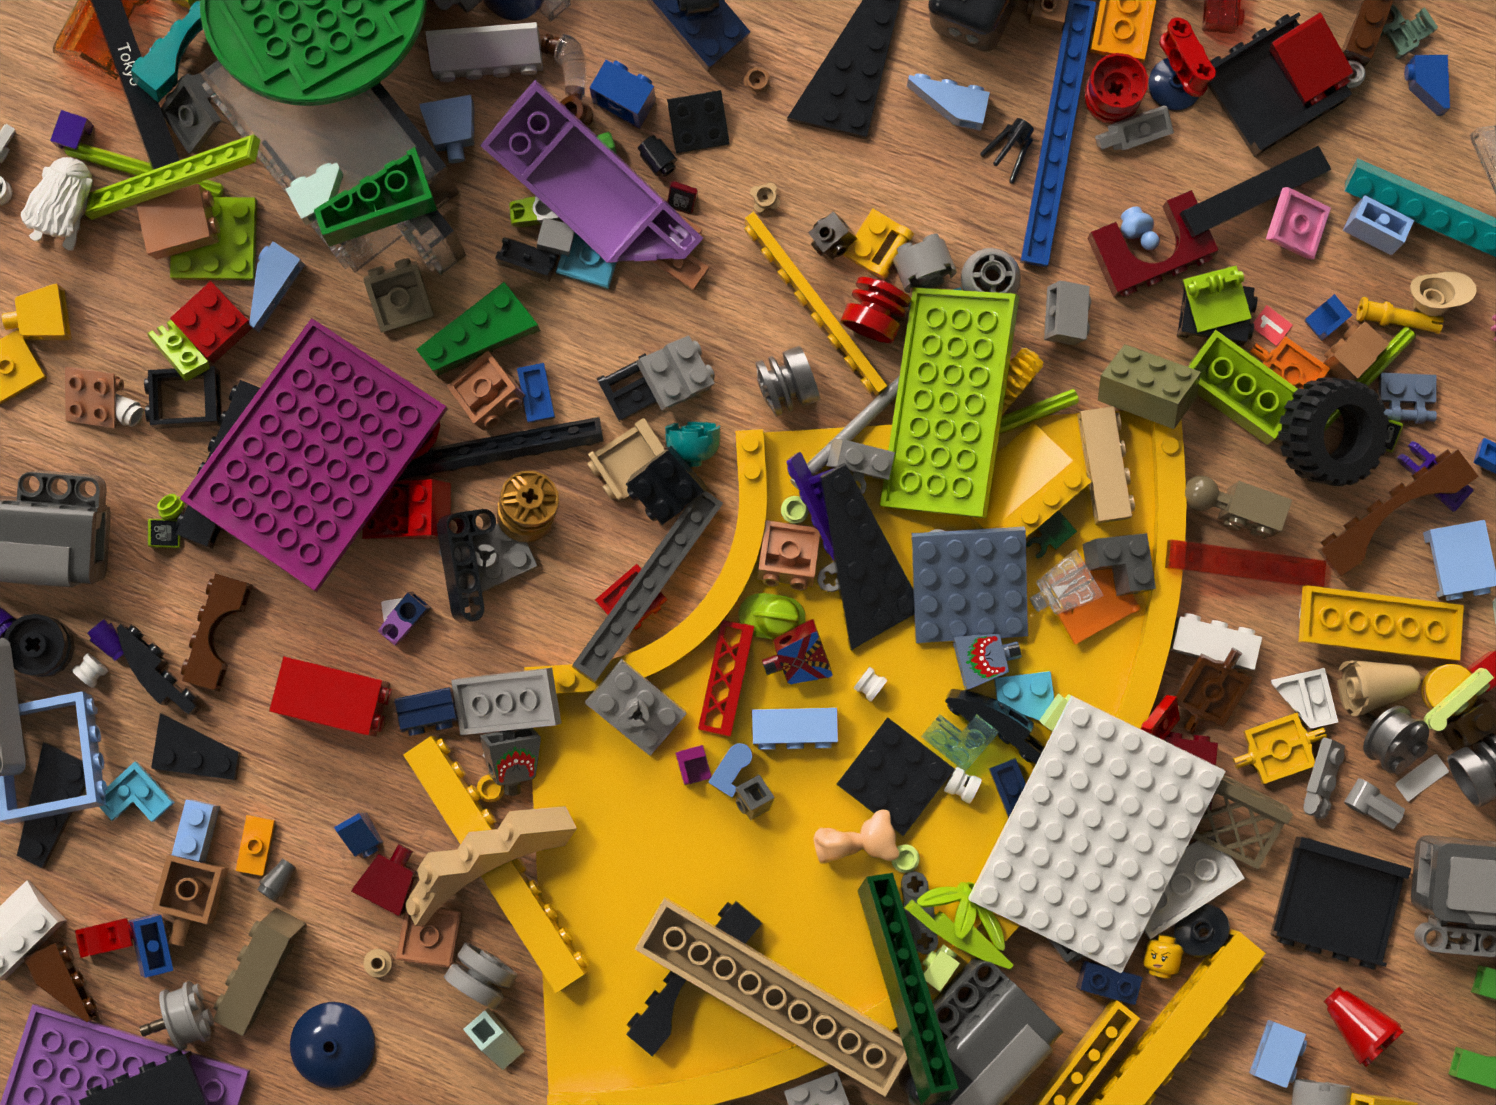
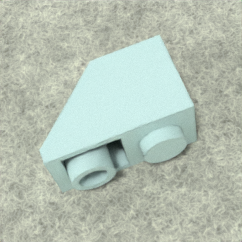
[286,162,344,225]
[463,1008,525,1070]

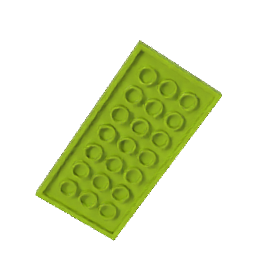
[880,287,1020,518]

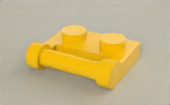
[843,208,915,280]

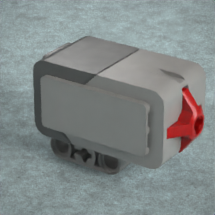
[1411,835,1496,957]

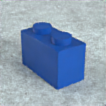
[129,914,174,978]

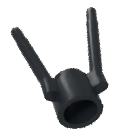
[980,118,1034,184]

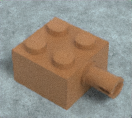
[152,854,229,946]

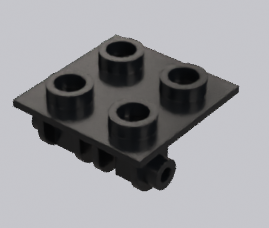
[667,90,730,153]

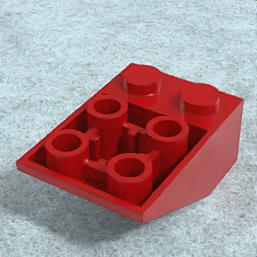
[362,479,451,539]

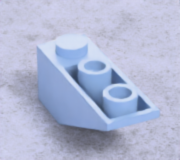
[907,74,990,131]

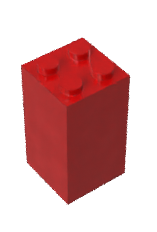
[269,656,393,737]

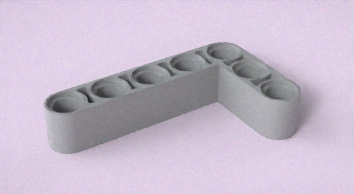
[0,638,26,776]

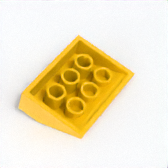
[968,422,1092,538]

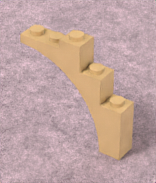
[405,806,577,926]

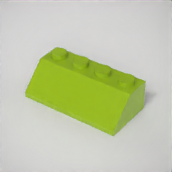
[1188,330,1298,445]

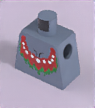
[952,634,1022,690]

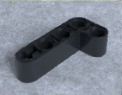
[437,509,496,623]

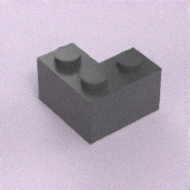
[1082,533,1156,596]

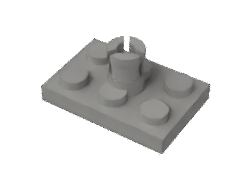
[439,523,538,598]
[585,659,687,756]

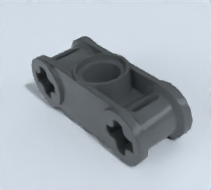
[901,871,938,954]

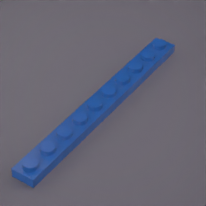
[1020,0,1096,268]

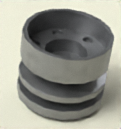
[755,346,820,417]
[1447,733,1496,807]

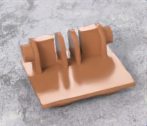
[65,366,124,428]

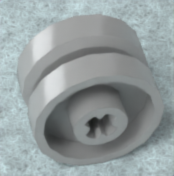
[444,942,518,1010]

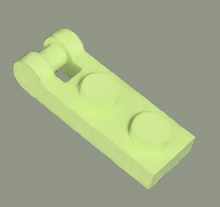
[1423,668,1494,731]

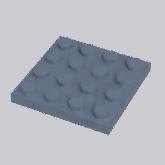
[911,527,1028,643]

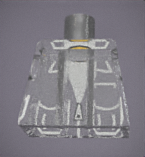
[1030,550,1104,615]

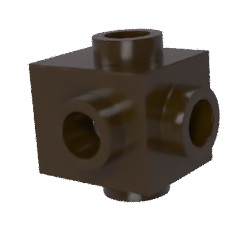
[808,211,858,260]

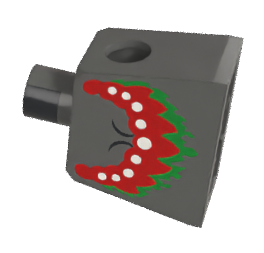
[480,728,541,796]

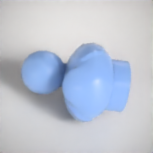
[1121,206,1160,250]

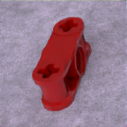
[1159,17,1216,97]

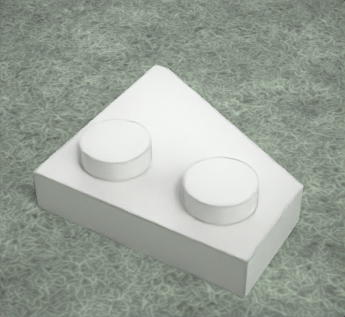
[1271,668,1338,729]

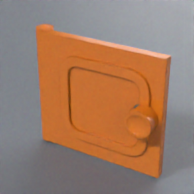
[1041,561,1141,645]

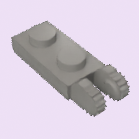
[1303,738,1345,820]

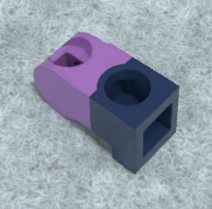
[378,592,432,646]

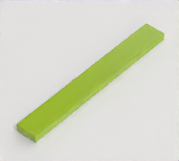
[85,134,261,220]

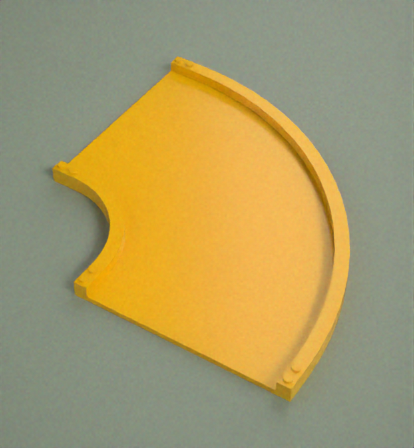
[524,411,1187,1105]

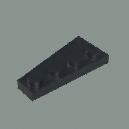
[17,742,86,868]

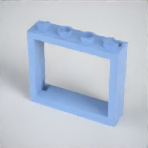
[0,691,108,824]

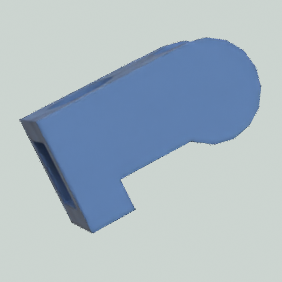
[708,743,752,797]

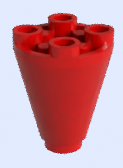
[1324,987,1404,1067]

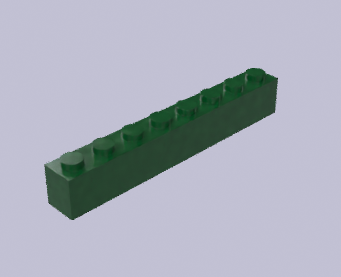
[857,873,959,1105]

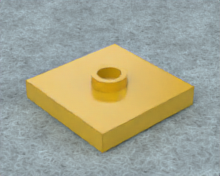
[0,329,47,404]

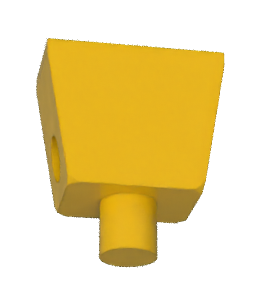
[2,284,72,340]

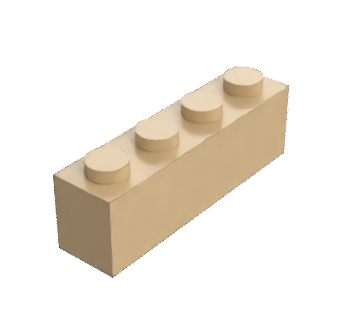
[1077,406,1135,524]

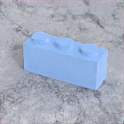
[752,708,838,750]

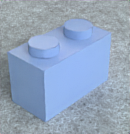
[1343,195,1414,256]
[172,800,220,862]
[1249,1020,1307,1088]

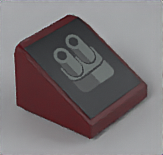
[667,181,698,214]

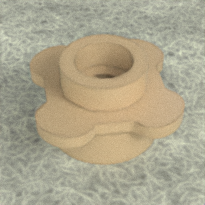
[750,183,780,213]

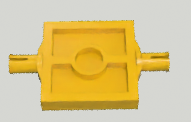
[1233,713,1327,784]

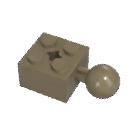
[1185,475,1292,539]

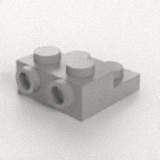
[636,335,715,410]

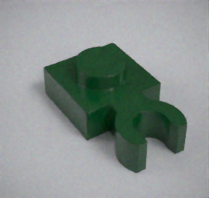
[1026,510,1077,559]

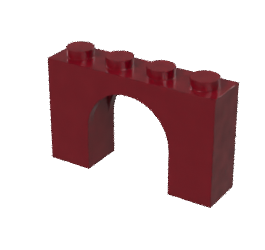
[1087,190,1219,298]

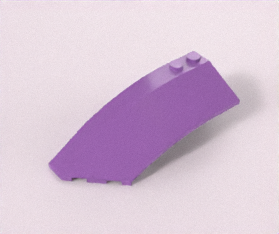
[480,80,703,263]

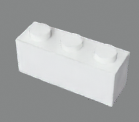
[1169,613,1262,671]

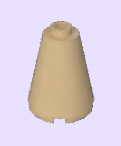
[1337,660,1421,716]

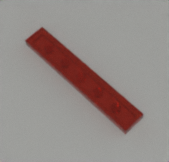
[1165,539,1326,588]

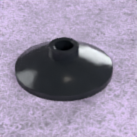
[1174,904,1230,957]

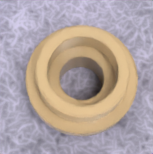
[363,949,392,977]

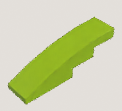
[904,900,1014,969]

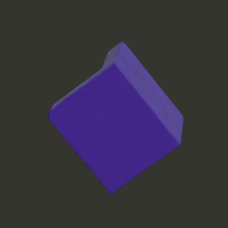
[50,110,94,150]

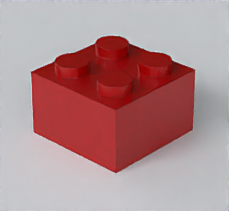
[170,281,252,364]

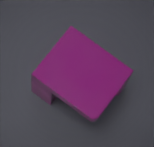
[675,745,711,785]

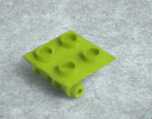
[1183,265,1251,332]

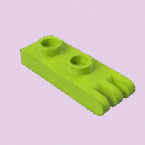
[147,320,210,381]

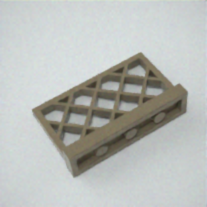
[1192,775,1293,870]

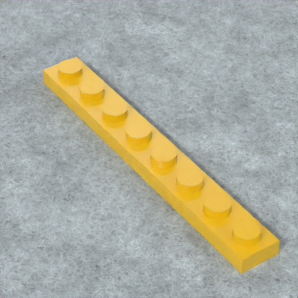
[744,211,887,396]

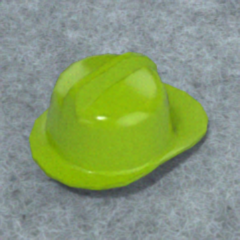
[739,593,805,640]

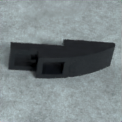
[117,624,202,715]
[945,689,1045,764]

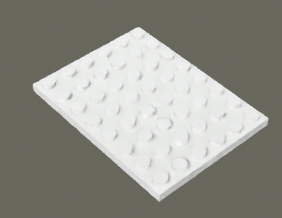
[968,695,1226,973]

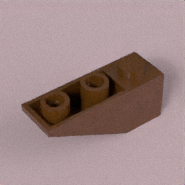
[24,942,97,1022]

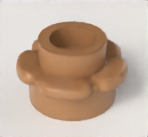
[744,68,770,94]

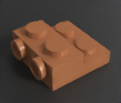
[446,350,525,431]
[757,520,820,591]

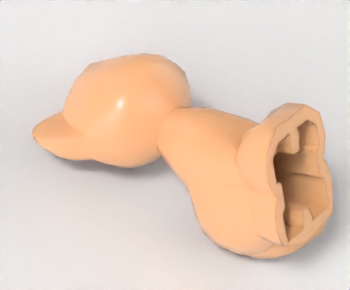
[813,810,899,864]

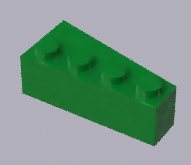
[314,147,438,247]
[416,282,541,376]

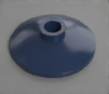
[1148,58,1199,111]

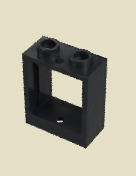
[144,366,222,429]

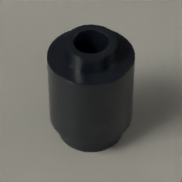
[677,0,719,17]
[638,135,677,177]

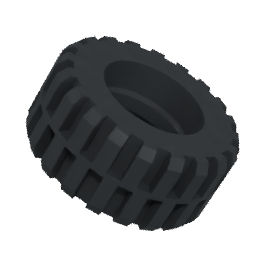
[1278,377,1390,487]

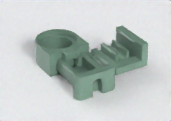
[1380,4,1438,59]

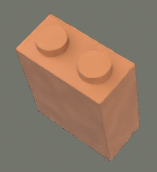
[136,184,220,260]

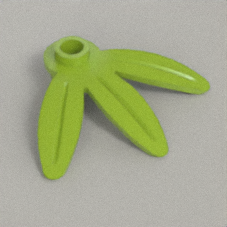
[917,882,1005,951]

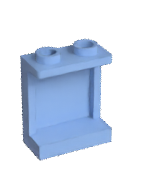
[1423,520,1496,601]

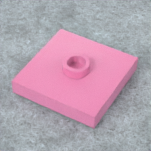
[1266,187,1331,259]

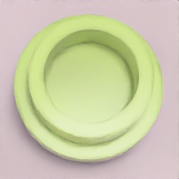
[781,496,809,524]
[891,844,920,873]

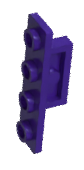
[786,452,836,561]

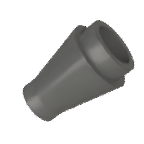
[257,858,296,902]

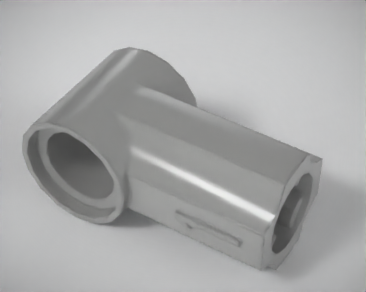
[1344,778,1405,829]

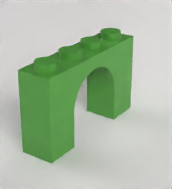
[1448,965,1496,1089]

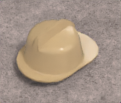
[1410,272,1476,316]

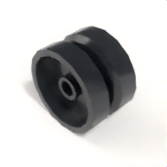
[4,614,75,678]

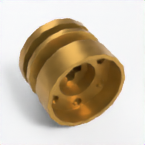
[497,471,559,542]

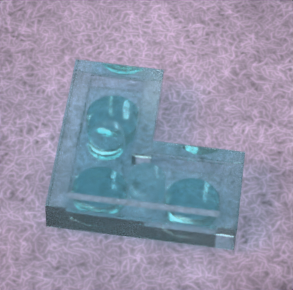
[921,714,999,772]

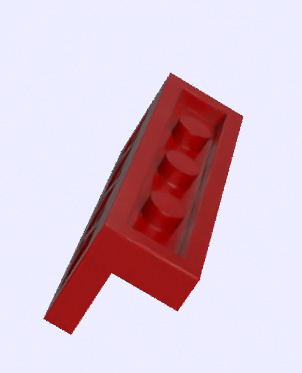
[698,620,755,736]

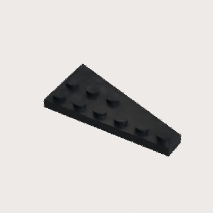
[787,0,900,139]
[820,463,914,650]

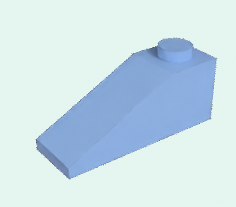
[249,242,305,332]

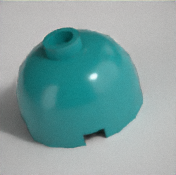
[665,421,721,467]

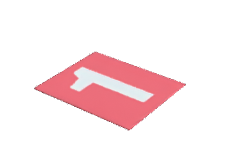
[1253,305,1293,346]

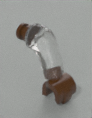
[541,34,593,126]

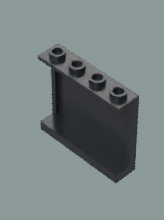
[1207,12,1352,157]
[1270,836,1411,970]
[78,1050,208,1105]

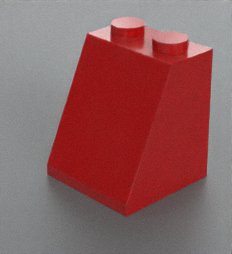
[1270,12,1354,106]

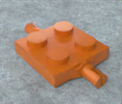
[1249,336,1331,389]

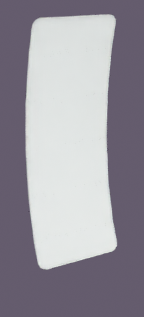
[1395,754,1449,802]

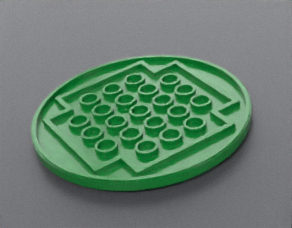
[200,0,427,106]

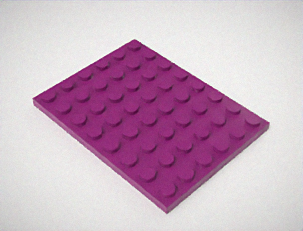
[180,318,448,592]

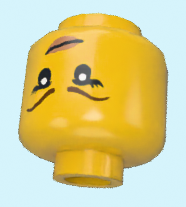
[1143,935,1183,978]

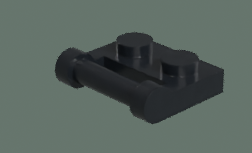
[596,353,657,422]

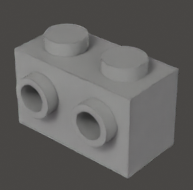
[1044,280,1091,345]

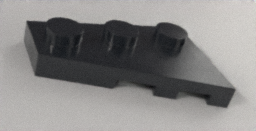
[151,713,241,780]

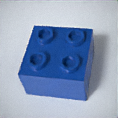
[589,60,656,129]

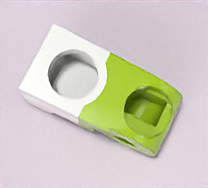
[509,196,563,227]

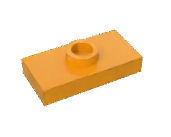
[235,815,276,876]

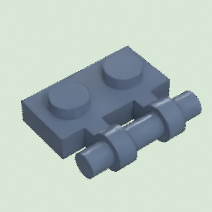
[1378,373,1437,424]

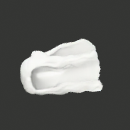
[21,157,93,251]

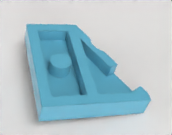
[994,671,1054,720]

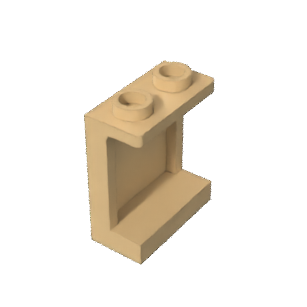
[587,418,665,503]

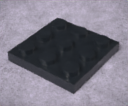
[836,717,955,836]

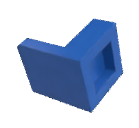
[1305,294,1352,341]

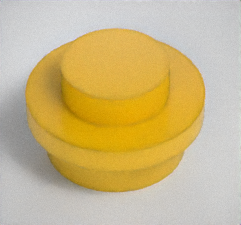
[477,775,504,803]

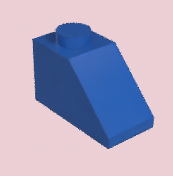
[1404,55,1450,116]
[334,813,383,858]

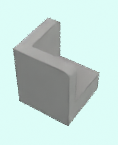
[537,218,575,257]

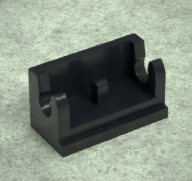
[495,237,559,282]

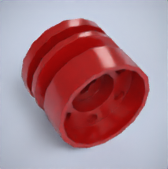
[1084,53,1149,124]
[840,276,911,344]

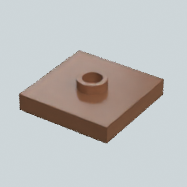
[396,907,463,968]

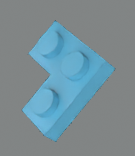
[99,761,175,822]

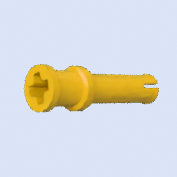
[1356,297,1444,334]

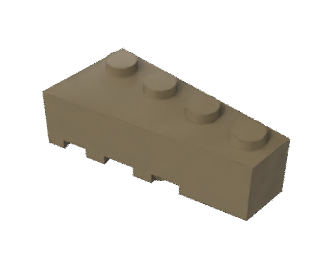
[213,908,306,1036]

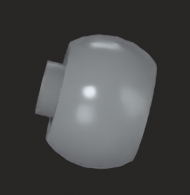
[961,248,1021,294]

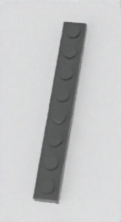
[572,490,723,683]

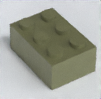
[1098,344,1201,429]

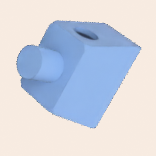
[419,95,474,164]

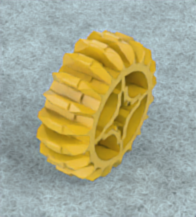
[1002,348,1043,415]

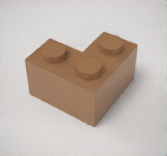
[1323,322,1389,381]

